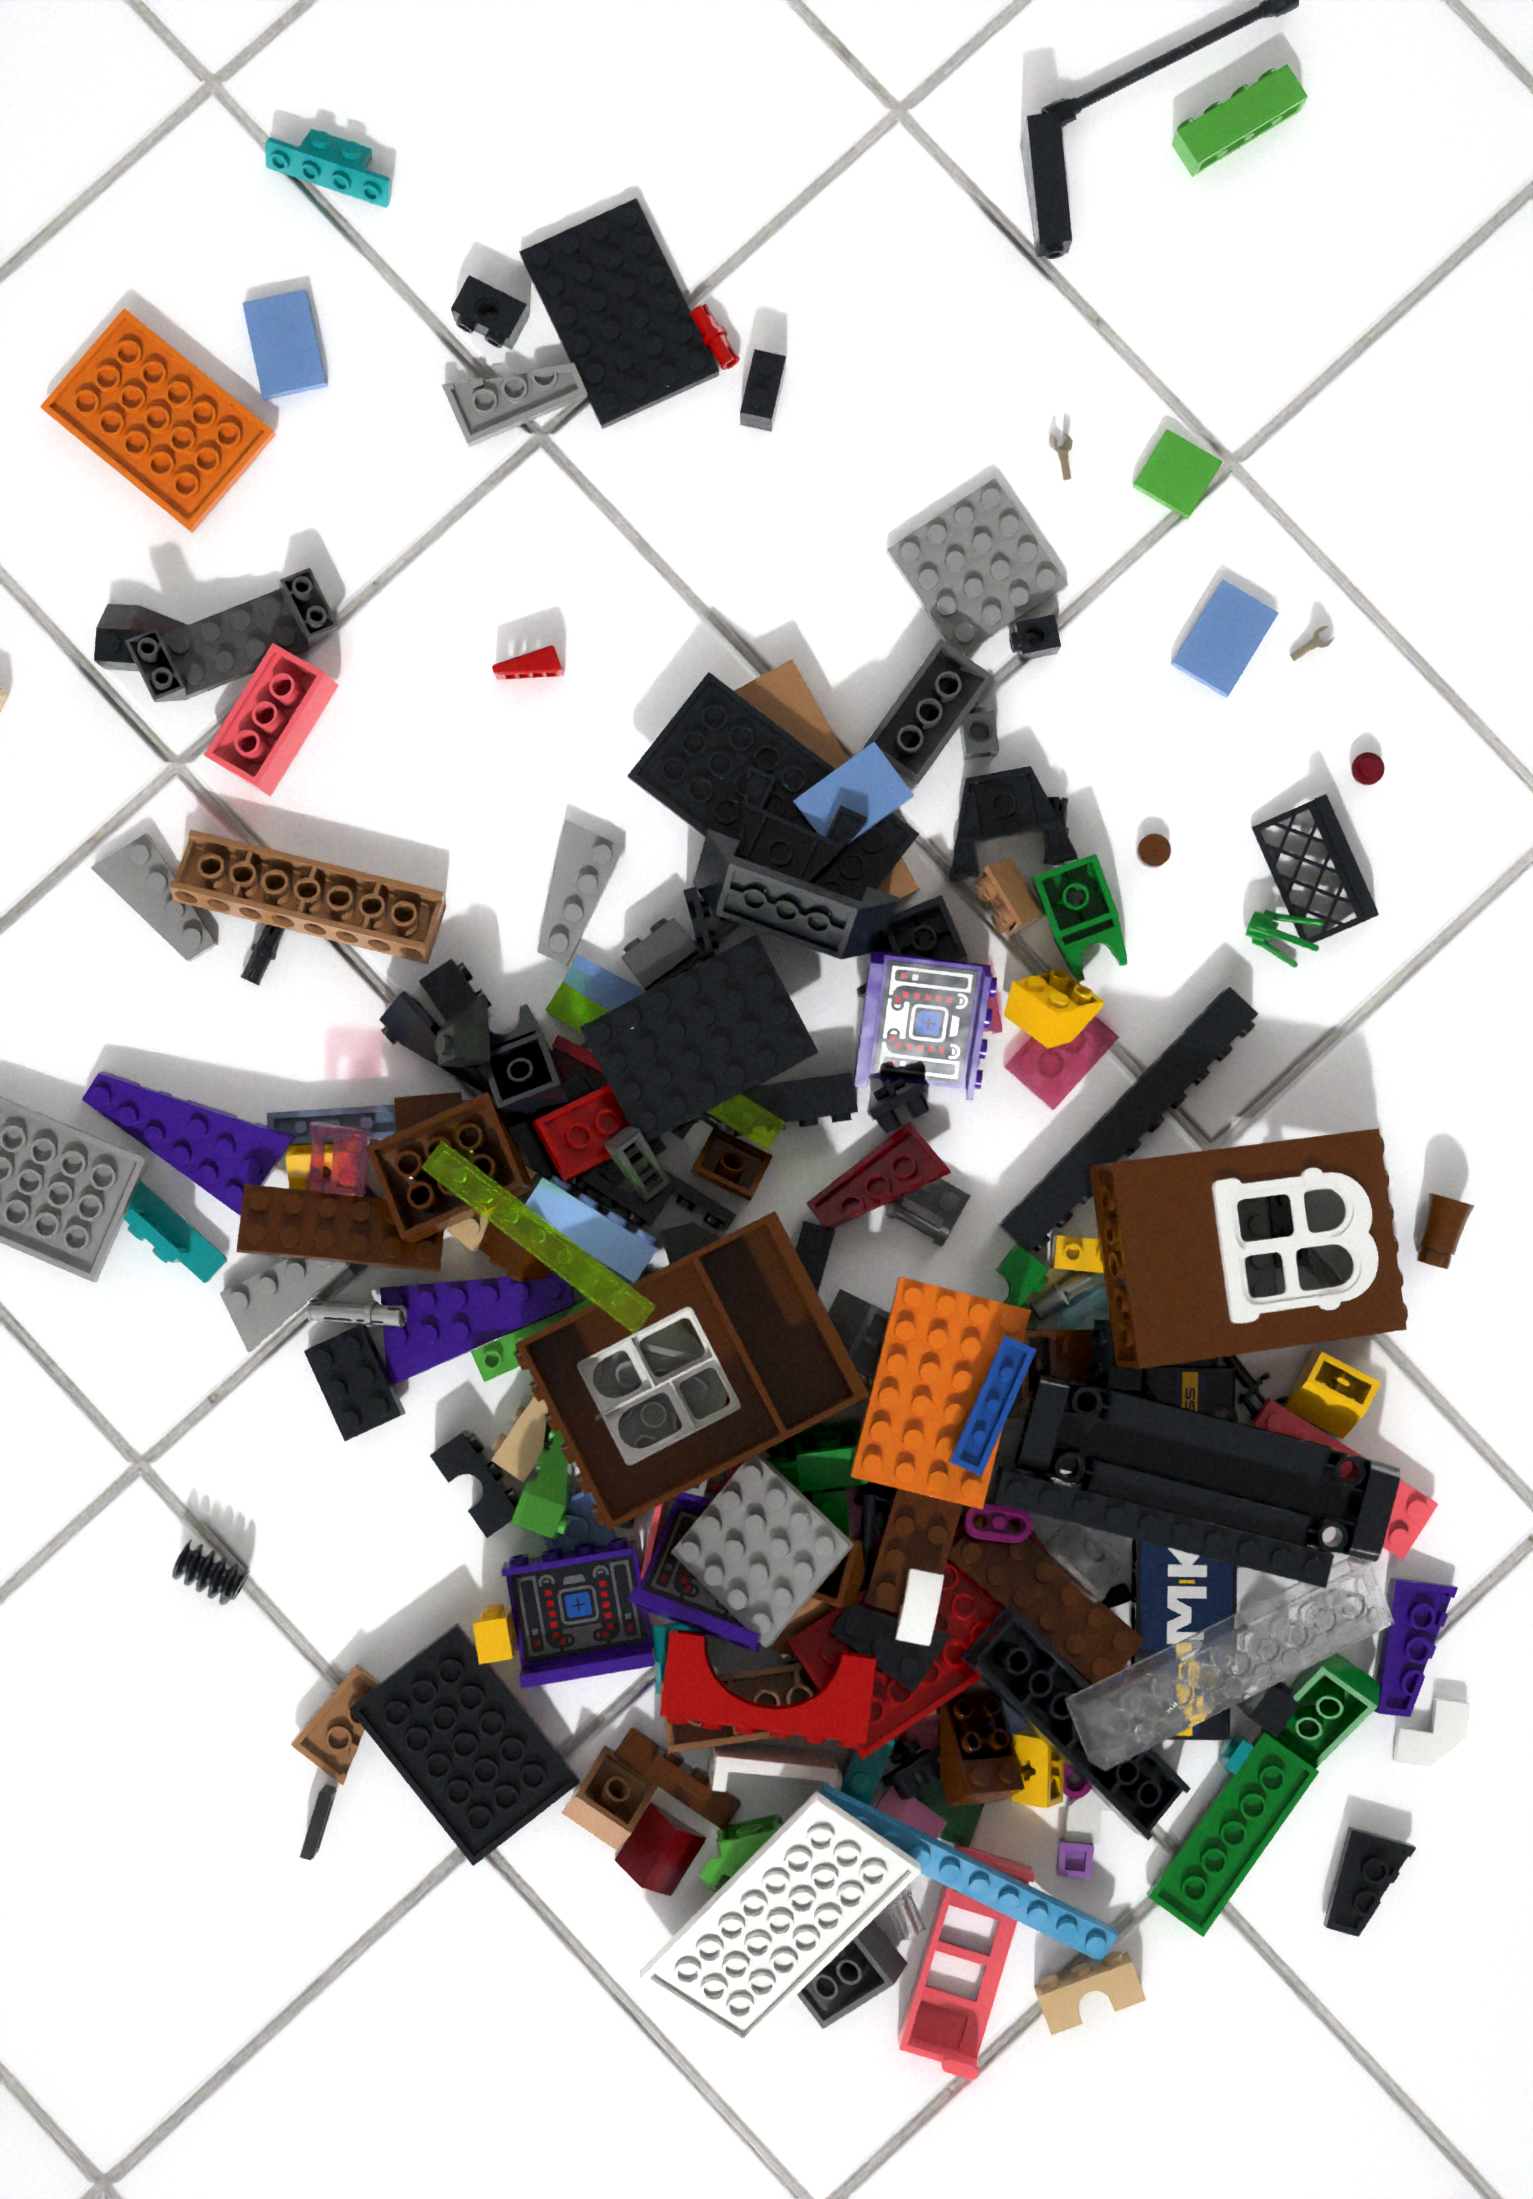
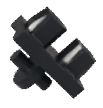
[868,1075,929,1134]
[880,1737,941,1800]

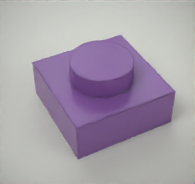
[1056,1839,1094,1879]

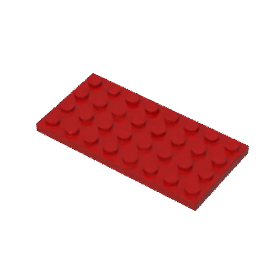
[787,1503,1051,1760]

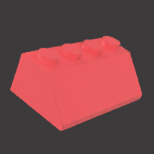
[204,643,339,797]

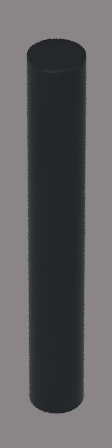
[859,1490,877,1591]

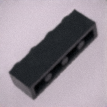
[723,1072,858,1137]

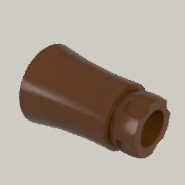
[1417,1193,1475,1269]

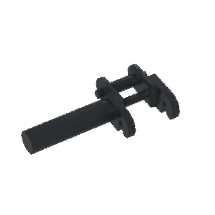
[1221,1355,1288,1421]

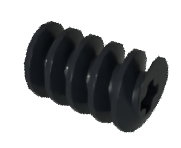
[172,1539,250,1605]

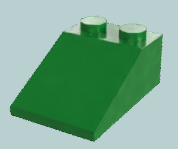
[1261,1644,1380,1768]

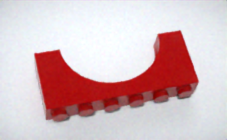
[659,1628,876,1748]

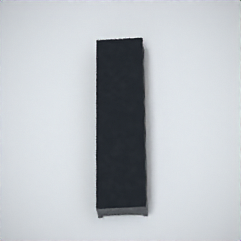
[960,1606,1191,1841]

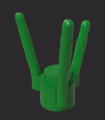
[1245,909,1324,968]

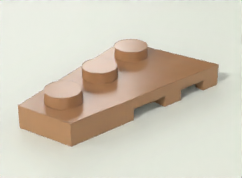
[291,1664,380,1785]

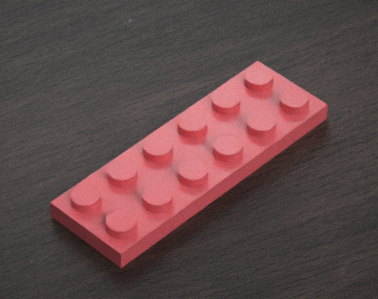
[1250,1397,1438,1560]

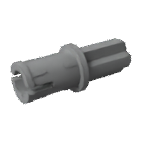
[1029,1271,1094,1321]

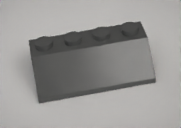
[863,638,994,785]

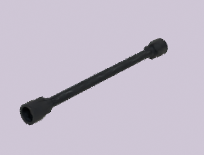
[1041,0,1299,128]

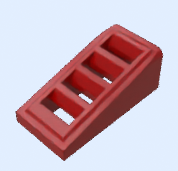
[492,645,564,680]

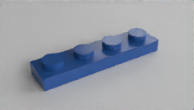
[948,1335,1036,1476]

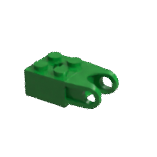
[1031,853,1128,983]
[765,1419,868,1493]

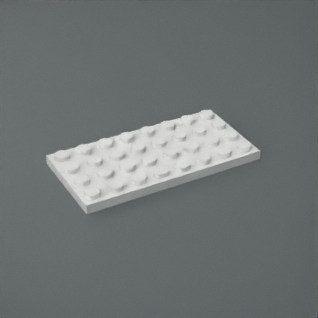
[640,1792,922,2046]

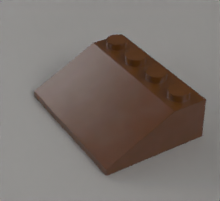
[366,1092,534,1243]

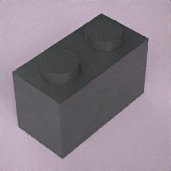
[621,917,698,991]

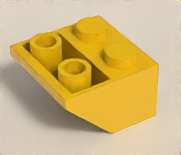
[1004,969,1104,1048]
[1283,1349,1381,1439]

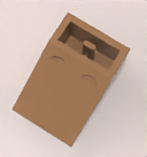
[974,858,1045,938]

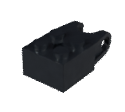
[857,895,968,998]
[483,1004,570,1128]

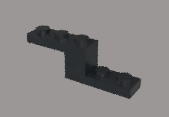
[569,1169,736,1230]

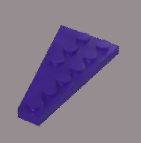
[81,1071,296,1216]
[380,1271,575,1386]

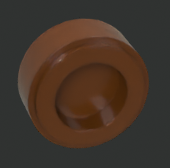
[1137,834,1171,868]

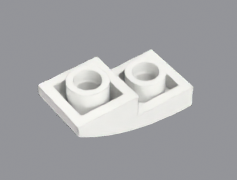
[895,1569,944,1646]

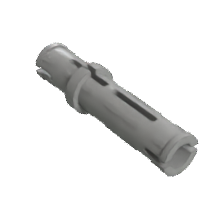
[307,1299,407,1328]

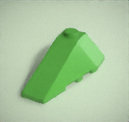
[510,1430,572,1539]

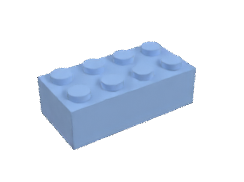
[521,1175,659,1282]

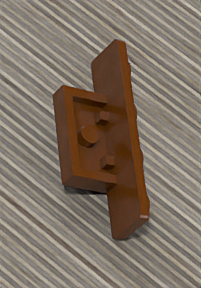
[614,1727,741,1830]

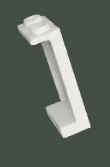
[707,1742,842,1792]

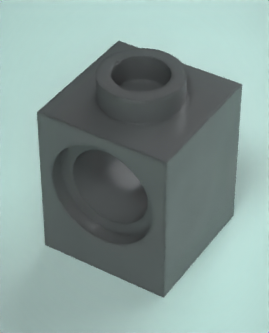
[959,707,999,760]

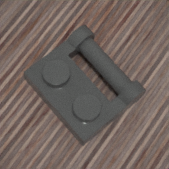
[884,1178,971,1247]

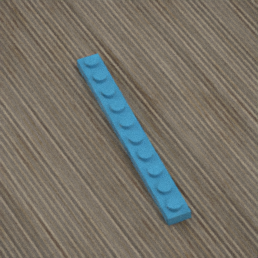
[818,1783,1118,1962]

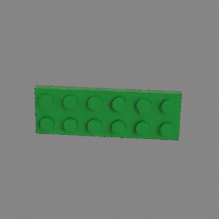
[1146,1730,1319,1937]

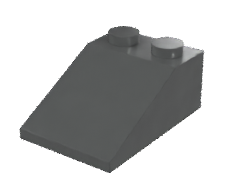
[797,1919,908,2029]

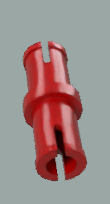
[690,304,740,370]

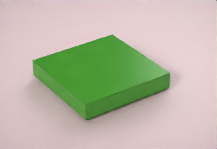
[1132,429,1223,520]

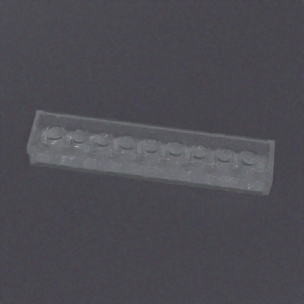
[1065,1556,1395,1771]

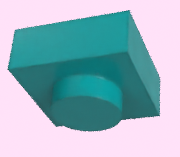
[1218,1733,1254,1775]

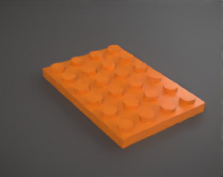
[40,308,276,533]
[849,1277,1031,1510]

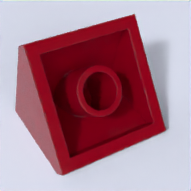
[614,1802,707,1896]

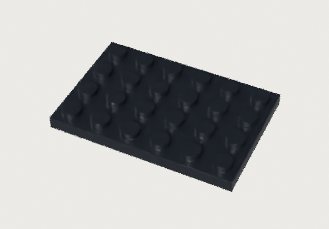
[519,198,719,429]
[580,934,819,1143]
[349,1622,580,1866]

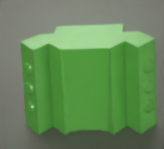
[699,1814,783,1892]

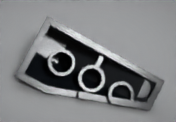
[94,604,187,671]
[379,990,494,1098]

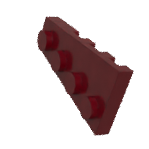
[806,1122,951,1231]

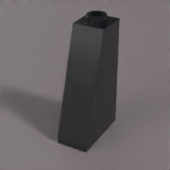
[1020,111,1072,259]

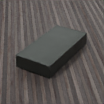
[300,1784,337,1861]

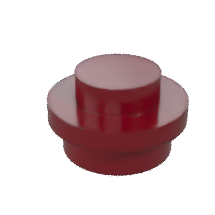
[1351,752,1385,786]

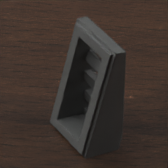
[604,1126,671,1202]

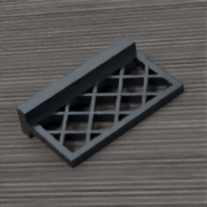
[1251,794,1379,948]

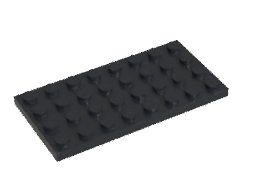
[627,672,920,901]

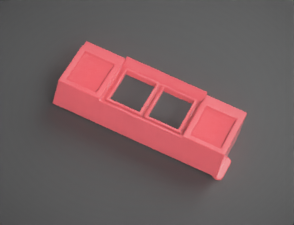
[898,1843,1035,2080]

